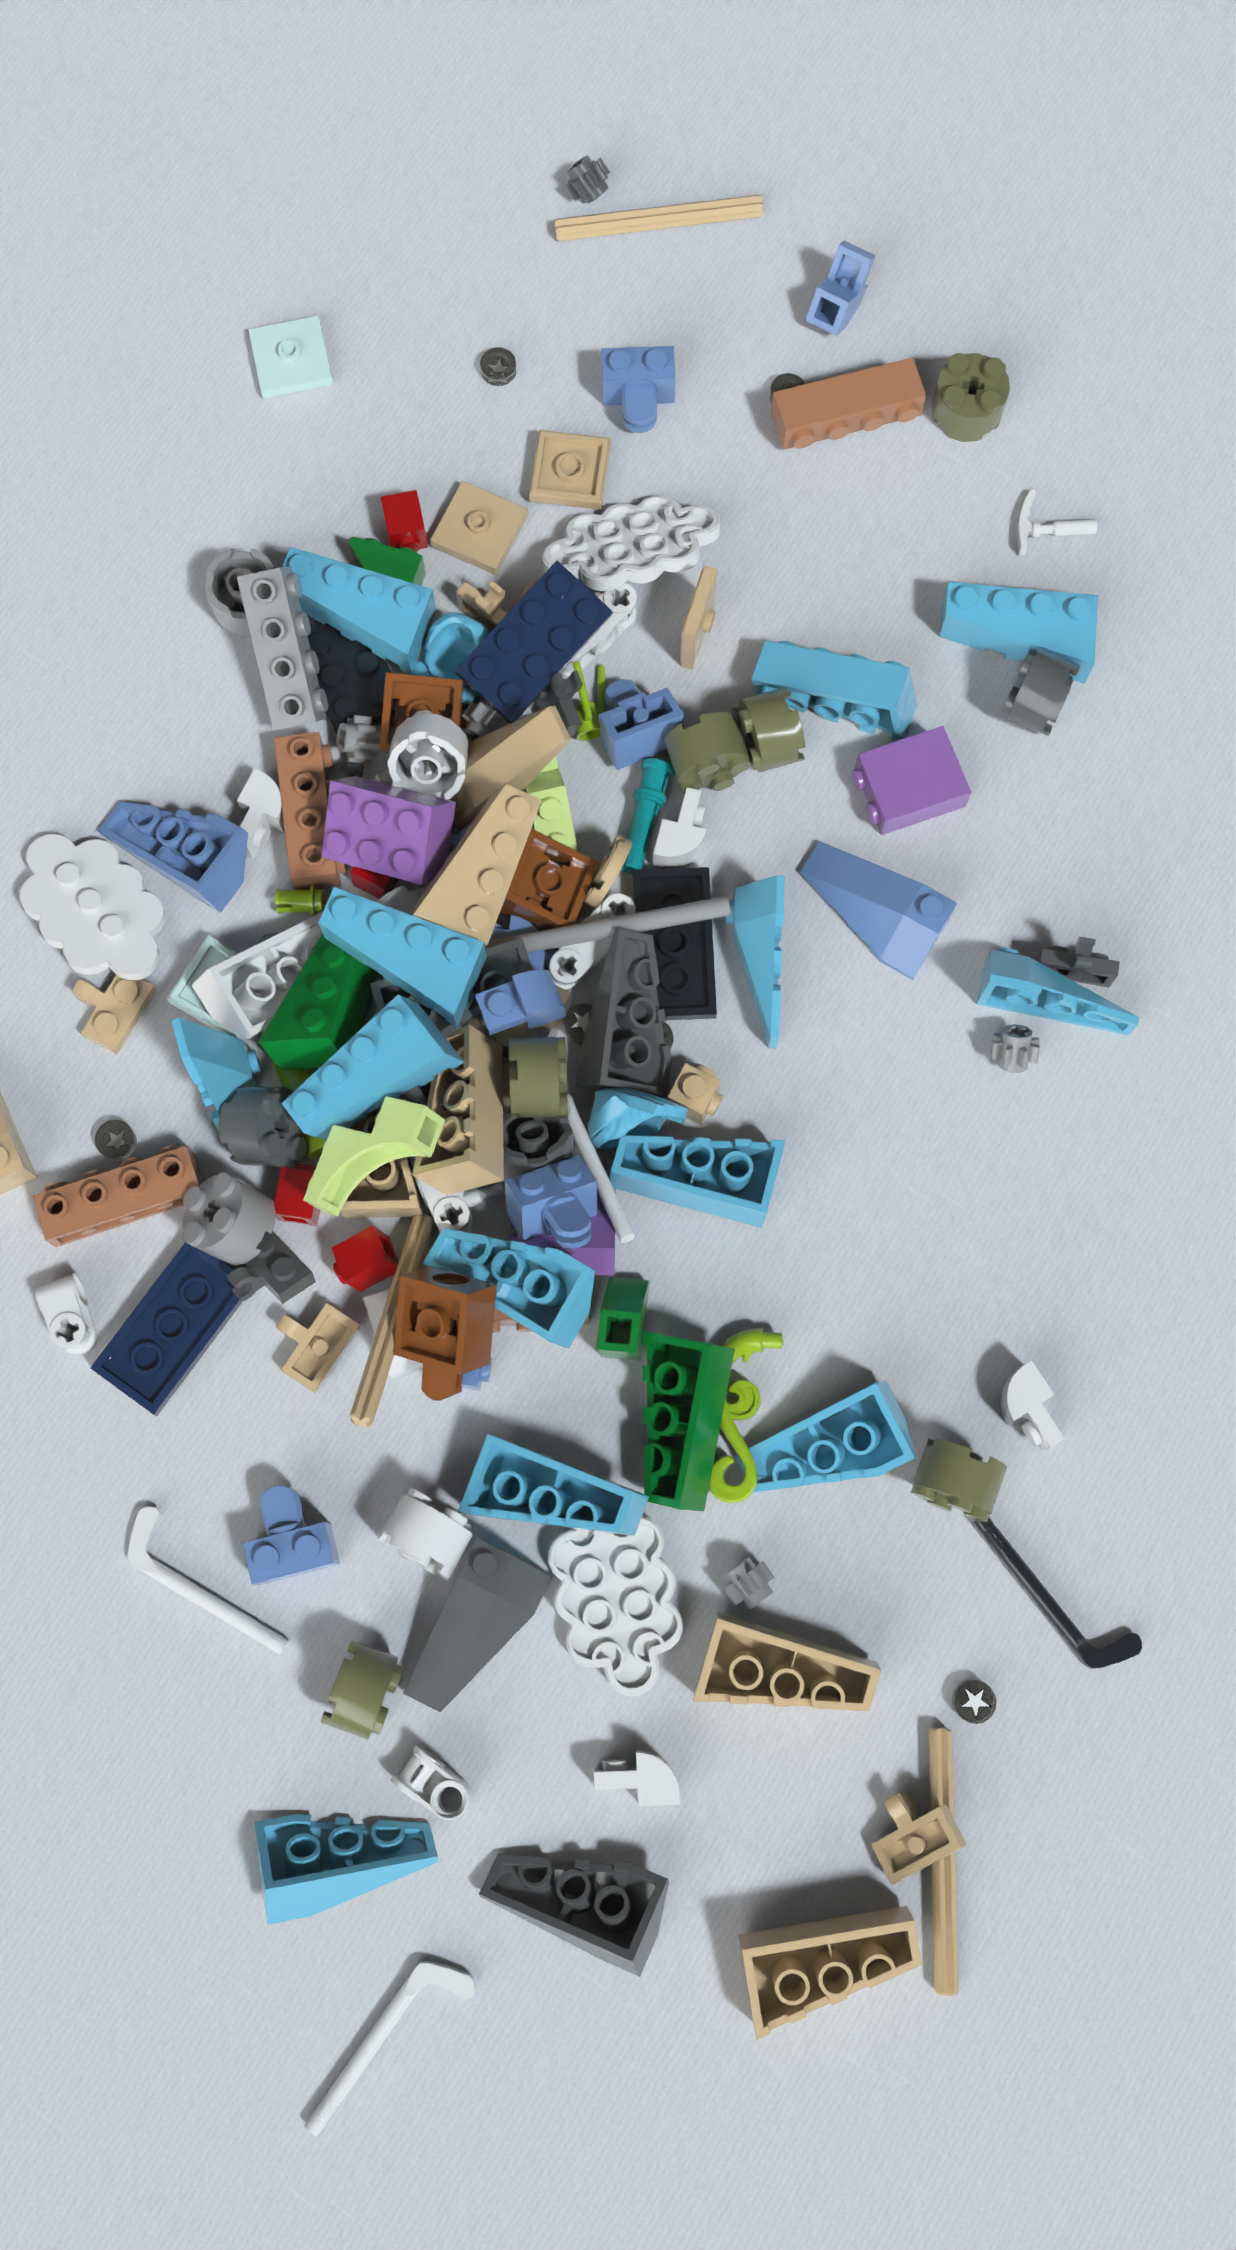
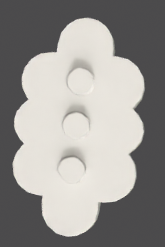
[542,495,721,591]
[20,834,165,981]
[549,1516,683,1696]

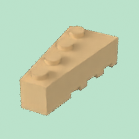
[408,784,542,946]
[412,1025,504,1195]
[340,1106,424,1218]
[693,1612,881,1712]
[738,1906,922,2040]

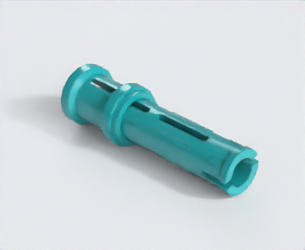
[621,758,675,875]

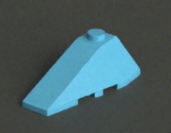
[726,875,785,1049]
[171,1017,262,1130]
[423,1228,595,1349]

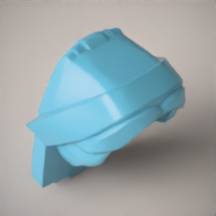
[409,612,489,709]
[588,1088,688,1151]

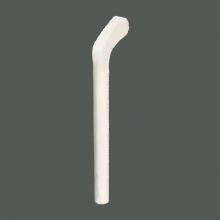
[567,1093,635,1243]
[128,1506,289,1655]
[304,1961,475,2137]

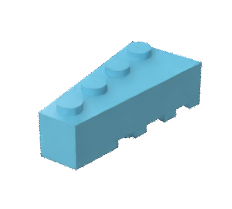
[282,547,436,675]
[939,582,1098,684]
[318,887,487,1028]
[281,994,464,1140]
[610,1135,786,1228]
[458,1434,649,1536]

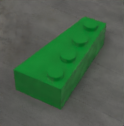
[258,934,378,1070]
[642,1331,735,1511]

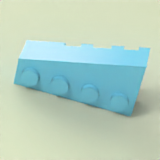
[751,640,917,741]

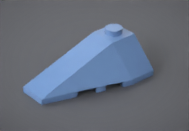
[98,801,248,913]
[799,841,957,980]

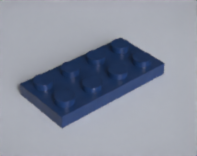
[455,560,613,724]
[90,1242,243,1416]

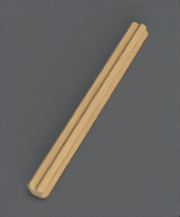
[554,195,763,241]
[350,1214,435,1427]
[928,1727,959,1996]

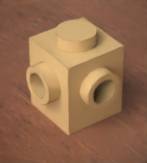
[667,1063,724,1125]

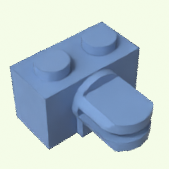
[601,346,675,433]
[598,679,684,770]
[505,1155,597,1249]
[243,1485,340,1585]

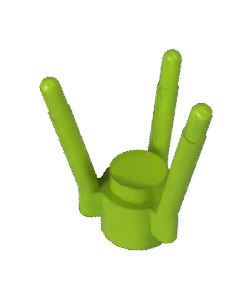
[573,661,606,741]

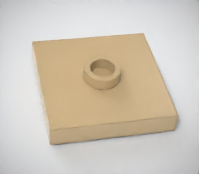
[529,430,611,510]
[430,481,528,575]
[680,566,718,670]

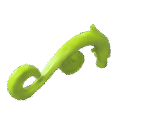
[709,1328,784,1504]

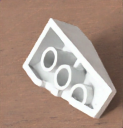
[192,912,323,1039]

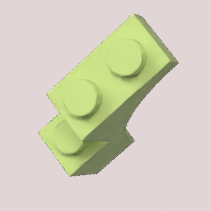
[524,756,578,851]
[303,1096,445,1216]

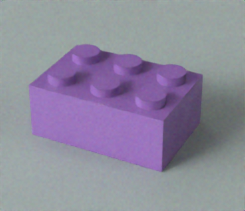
[322,776,456,885]

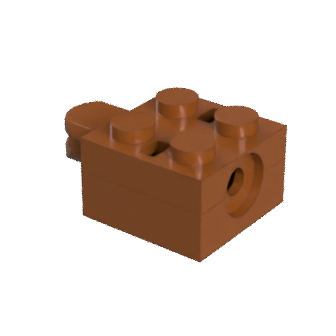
[379,672,464,753]
[500,828,599,931]
[394,1266,497,1401]

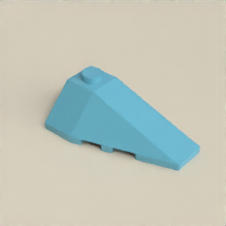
[977,948,1139,1035]
[735,1380,916,1493]
[254,1814,438,1925]

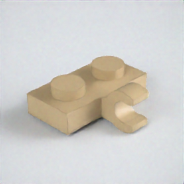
[456,581,510,633]
[71,974,157,1055]
[275,1303,361,1394]
[871,1791,967,1885]

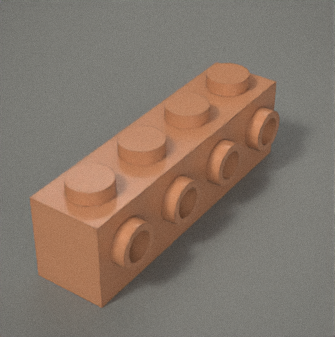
[771,357,926,450]
[274,731,346,890]
[33,1144,203,1247]

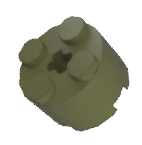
[931,353,1010,442]
[732,687,805,773]
[664,712,752,794]
[509,1037,568,1118]
[911,1438,1007,1522]
[321,1640,404,1739]

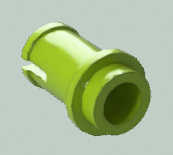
[275,886,326,916]

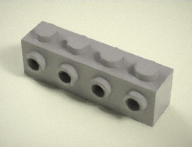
[237,567,328,730]

